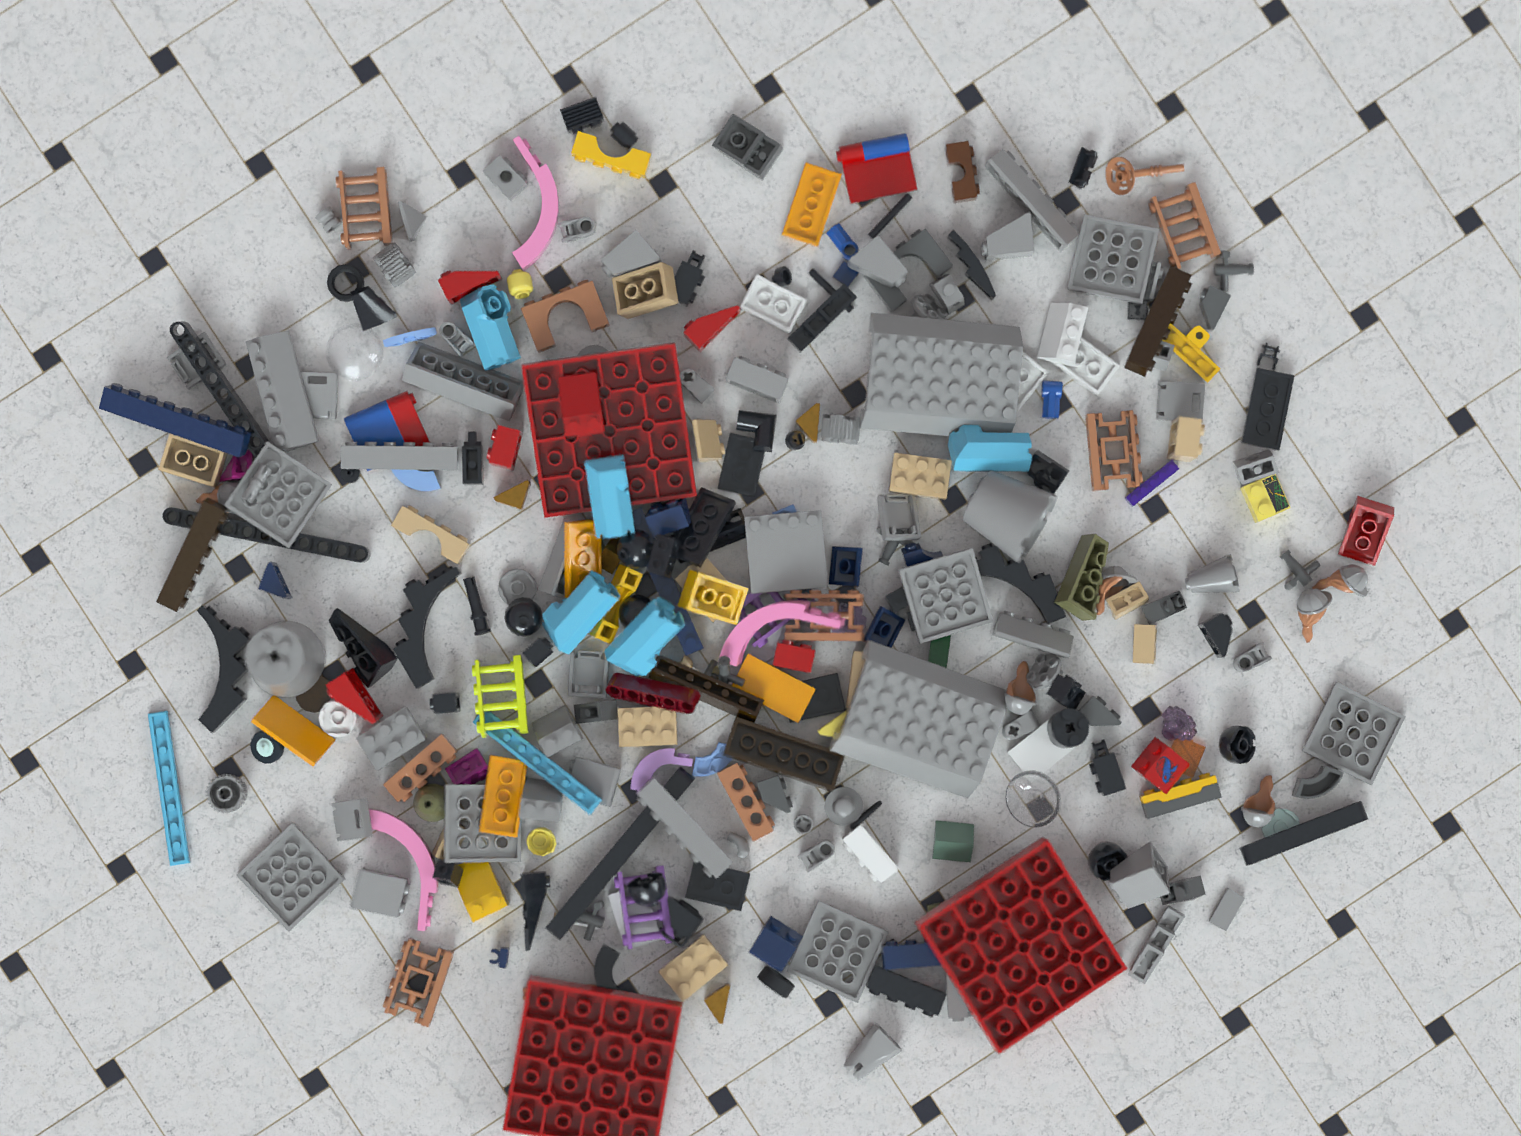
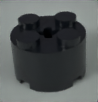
[1047,708,1089,749]

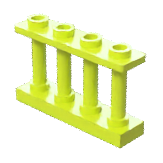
[472,655,529,738]

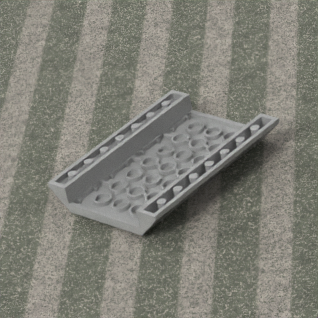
[859,313,1023,436]
[829,640,1006,798]

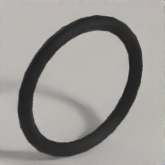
[850,801,882,830]

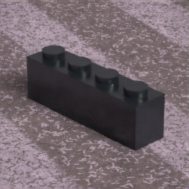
[866,965,947,1018]

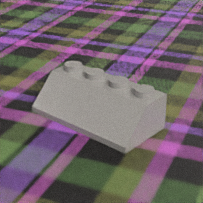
[538,518,604,599]
[992,611,1074,658]

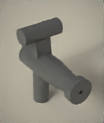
[1214,250,1254,291]
[877,527,915,566]
[1280,550,1321,590]
[704,656,745,686]
[578,900,605,941]

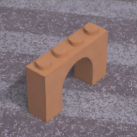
[521,280,610,353]

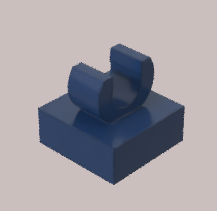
[489,947,510,969]

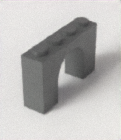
[864,229,953,313]

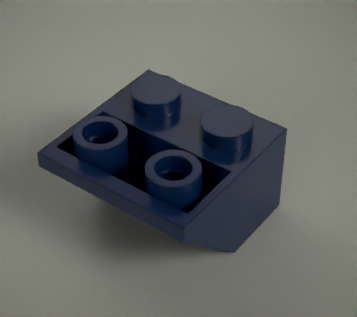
[645,498,691,538]

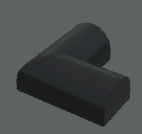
[736,410,777,453]

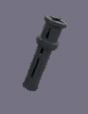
[463,577,491,636]

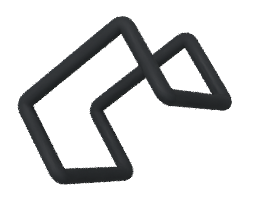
[659,899,703,948]

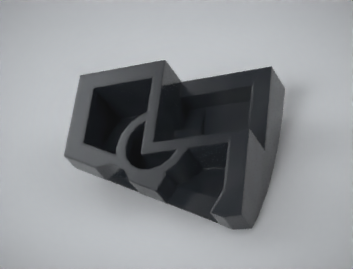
[350,286,397,331]
[1026,450,1069,494]

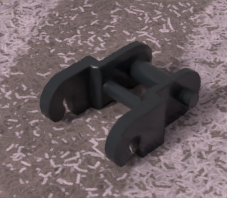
[1256,342,1280,370]

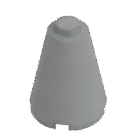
[1185,554,1240,593]

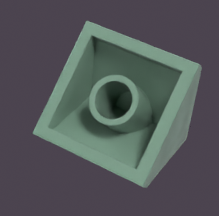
[932,820,974,863]

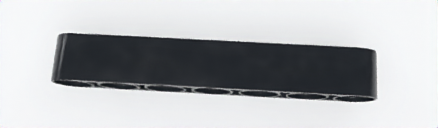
[1240,801,1368,866]

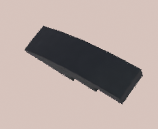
[947,230,996,300]
[788,284,857,353]

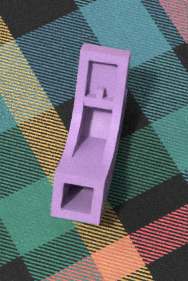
[630,748,693,790]

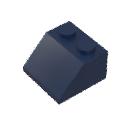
[748,916,803,973]

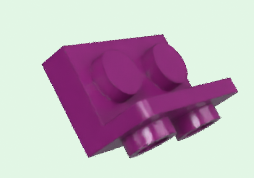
[445,748,488,785]

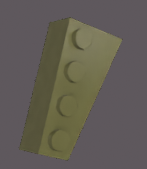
[1054,534,1109,621]

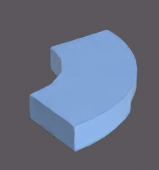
[383,327,437,347]
[391,469,441,491]
[692,742,732,777]

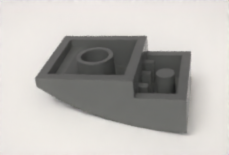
[712,114,783,180]

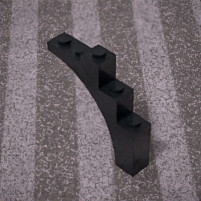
[975,543,1066,624]
[393,566,461,689]
[197,605,251,733]

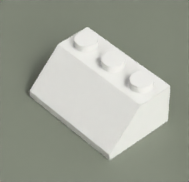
[1037,303,1088,367]
[842,824,899,883]

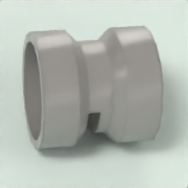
[315,207,342,233]
[794,814,813,834]

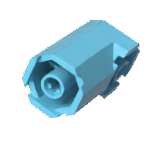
[459,284,521,371]
[948,425,1032,472]
[585,454,635,538]
[542,570,621,655]
[604,597,685,676]

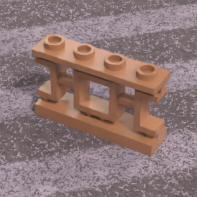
[1085,410,1143,491]
[785,590,864,641]
[383,938,454,1027]

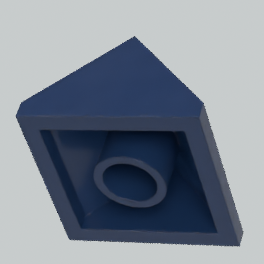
[829,546,863,587]
[258,562,293,599]
[864,606,906,648]

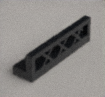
[670,508,746,564]

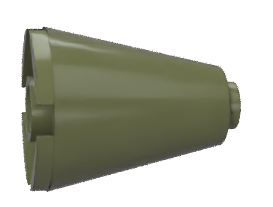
[413,784,444,822]

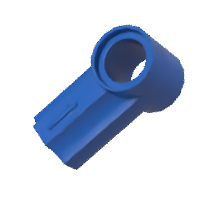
[826,223,859,260]
[1042,380,1063,419]

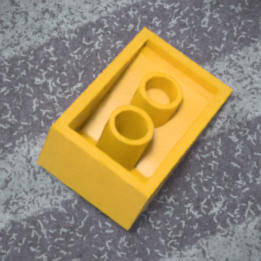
[677,569,749,625]
[458,862,509,922]

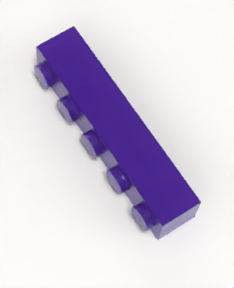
[1125,460,1179,507]

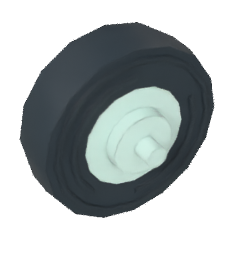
[250,730,285,764]

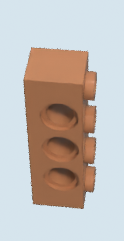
[383,734,458,802]
[717,763,775,842]

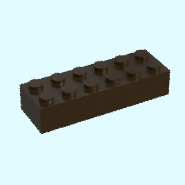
[723,717,845,792]

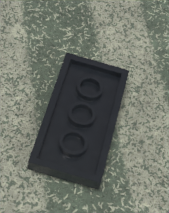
[1241,368,1295,451]
[673,487,736,568]

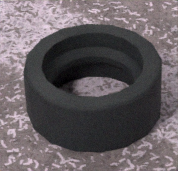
[327,264,365,302]
[757,965,795,998]

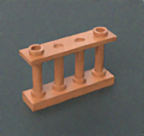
[336,167,393,249]
[1148,182,1221,270]

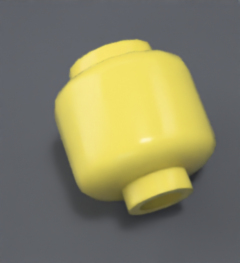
[507,269,533,299]

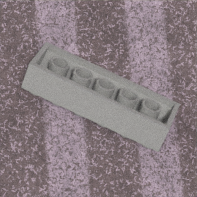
[985,149,1080,252]
[245,331,319,452]
[402,342,524,421]

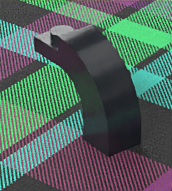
[594,944,626,992]

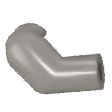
[727,832,750,858]

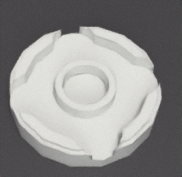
[318,699,357,737]

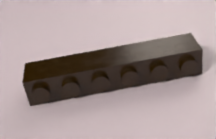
[1124,266,1192,377]
[156,498,229,612]
[648,654,764,723]

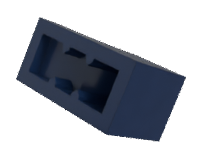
[901,543,944,567]

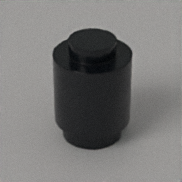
[610,122,639,149]

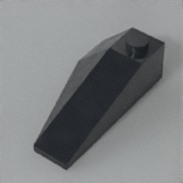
[328,608,398,688]
[520,871,550,951]

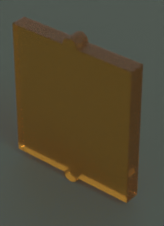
[1171,735,1206,778]

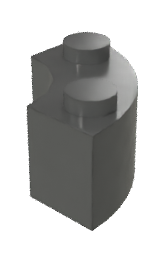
[1292,766,1344,799]

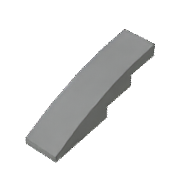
[1128,905,1185,984]

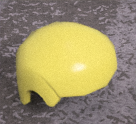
[526,827,557,857]

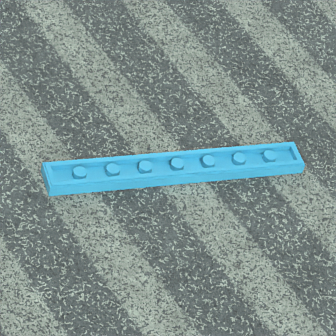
[148,711,190,866]
[473,711,602,815]

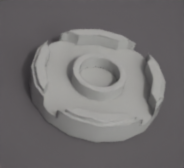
[498,569,537,605]

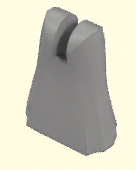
[843,1023,902,1080]

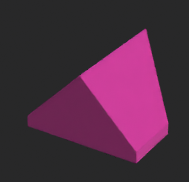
[219,450,254,482]

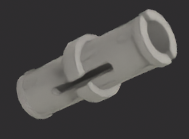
[241,464,272,503]

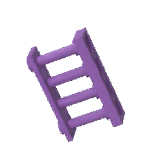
[739,592,816,648]
[614,865,674,950]

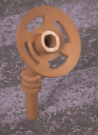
[1105,157,1184,195]

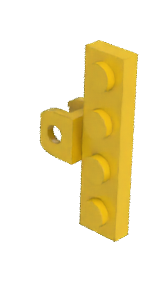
[1162,324,1221,383]

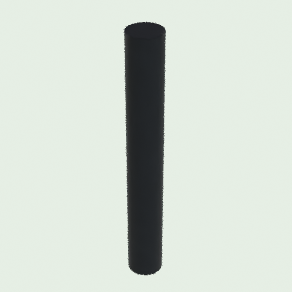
[868,193,912,239]
[808,268,854,313]

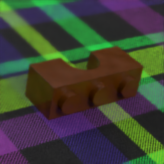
[945,141,980,203]

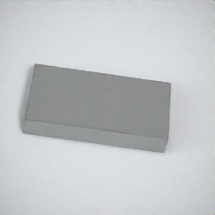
[1209,888,1245,931]

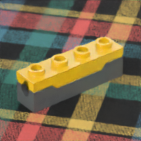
[1139,773,1222,819]

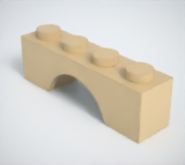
[391,505,470,565]

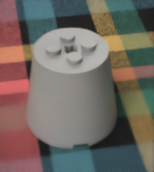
[963,470,1057,563]
[245,621,325,698]

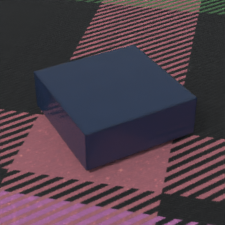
[833,261,859,287]

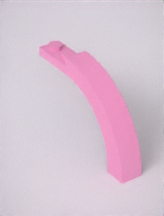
[512,136,559,271]
[720,600,845,666]
[369,809,438,931]

